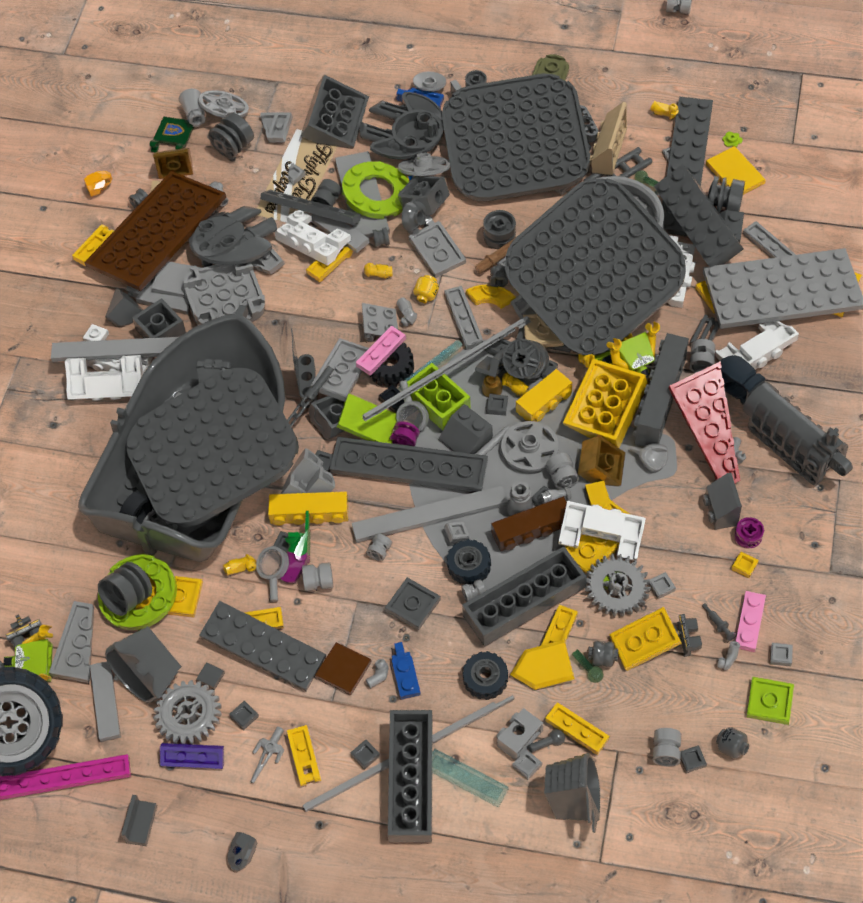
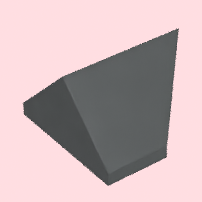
[105,288,143,327]

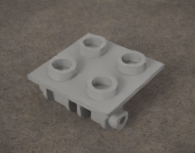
[362,303,398,341]

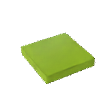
[747,677,794,725]

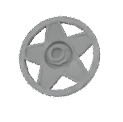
[198,90,249,118]
[398,153,450,176]
[501,421,559,472]

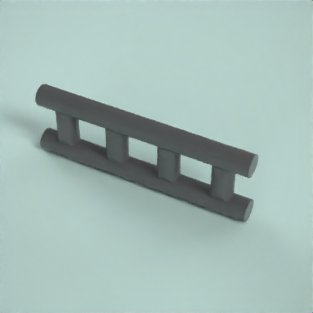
[583,147,653,181]

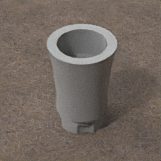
[179,89,205,127]
[507,482,534,516]

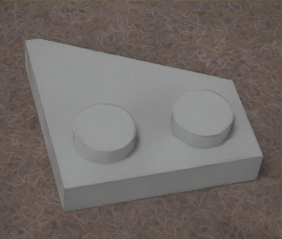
[260,112,293,142]
[251,248,285,275]

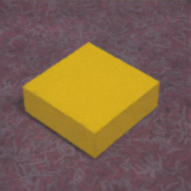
[731,551,759,578]

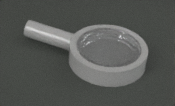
[396,380,429,432]
[256,546,289,602]

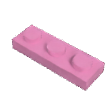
[356,326,406,376]
[736,591,766,652]

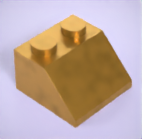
[153,148,193,179]
[578,435,626,486]

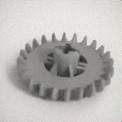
[585,554,651,617]
[153,680,222,744]

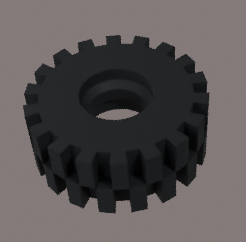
[369,342,414,388]

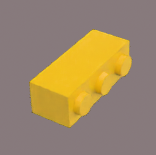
[516,369,572,422]

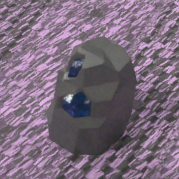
[228,832,258,872]

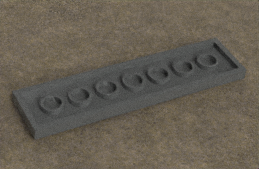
[330,437,488,492]

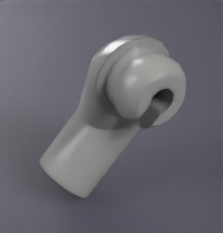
[733,437,746,463]
[717,641,740,670]
[366,659,389,688]

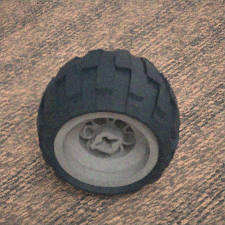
[0,667,63,777]

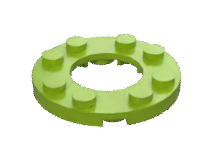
[341,161,409,219]
[98,554,177,630]

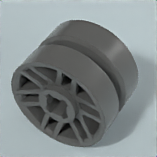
[483,210,516,249]

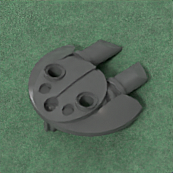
[360,92,444,159]
[189,206,277,268]

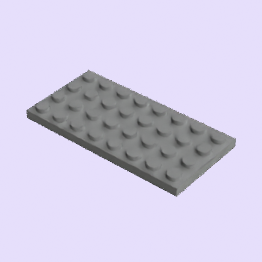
[703,248,863,329]

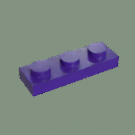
[160,743,224,769]

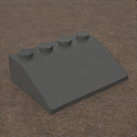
[301,75,369,149]

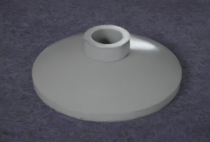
[413,72,446,92]

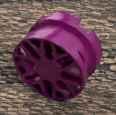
[390,421,420,446]
[734,517,764,549]

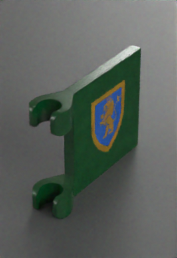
[149,116,194,152]

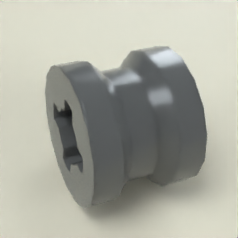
[128,188,148,208]
[372,227,390,247]
[490,265,508,287]

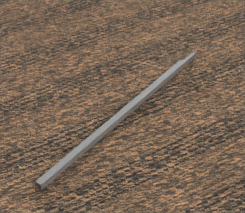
[363,316,531,422]
[303,695,514,812]

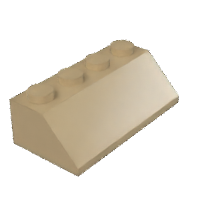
[590,102,627,175]

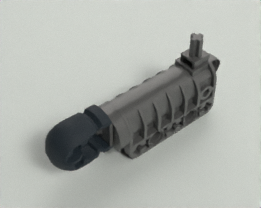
[721,355,853,485]

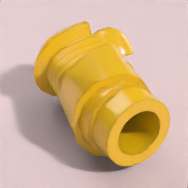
[650,101,679,119]
[363,263,393,279]
[501,372,529,396]
[222,554,257,576]

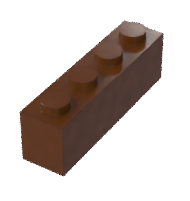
[491,496,567,552]

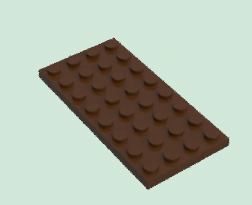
[84,171,227,291]

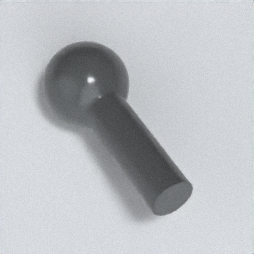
[528,729,565,753]

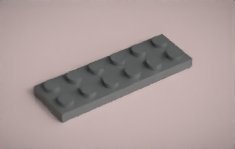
[199,600,326,692]

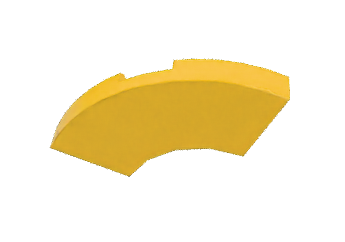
[466,285,516,309]

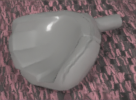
[630,444,668,471]

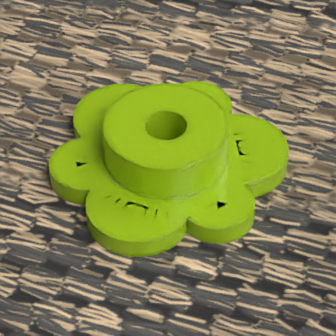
[722,132,743,147]

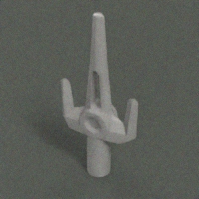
[251,727,284,783]

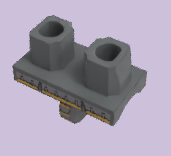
[6,614,42,647]
[674,614,702,657]

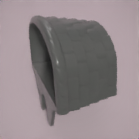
[105,626,182,703]
[544,753,600,833]

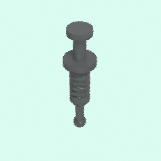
[702,603,736,641]

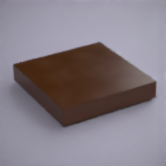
[315,642,372,695]

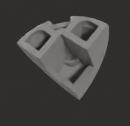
[282,448,335,494]

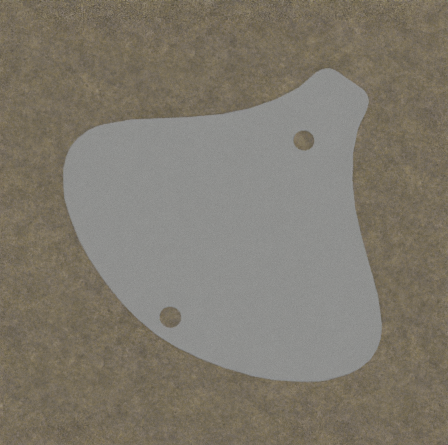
[409,340,677,591]

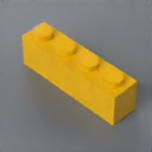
[268,492,349,525]

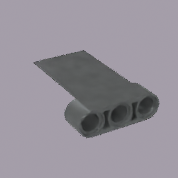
[291,329,318,408]

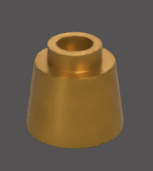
[482,375,503,398]

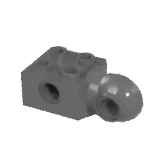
[398,176,450,231]

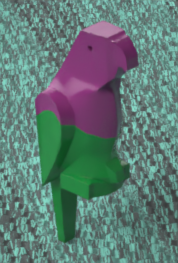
[281,511,310,583]

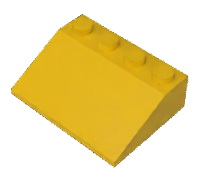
[563,359,648,448]

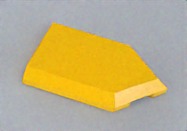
[510,639,575,690]

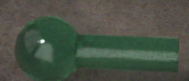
[635,170,659,187]
[572,649,604,683]

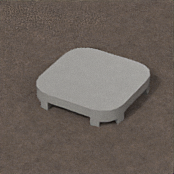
[183,262,265,325]

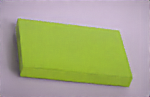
[337,393,400,444]

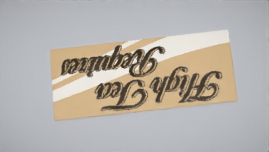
[257,129,337,223]

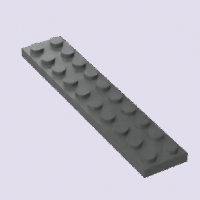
[662,96,713,236]

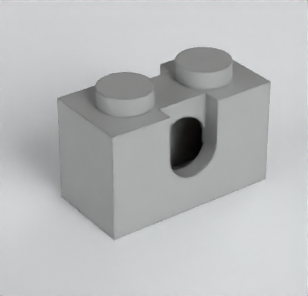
[497,708,543,760]

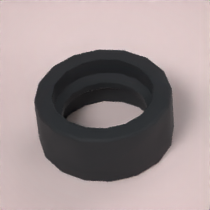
[119,491,153,524]

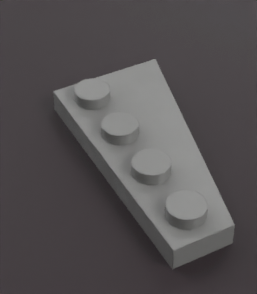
[49,601,94,683]

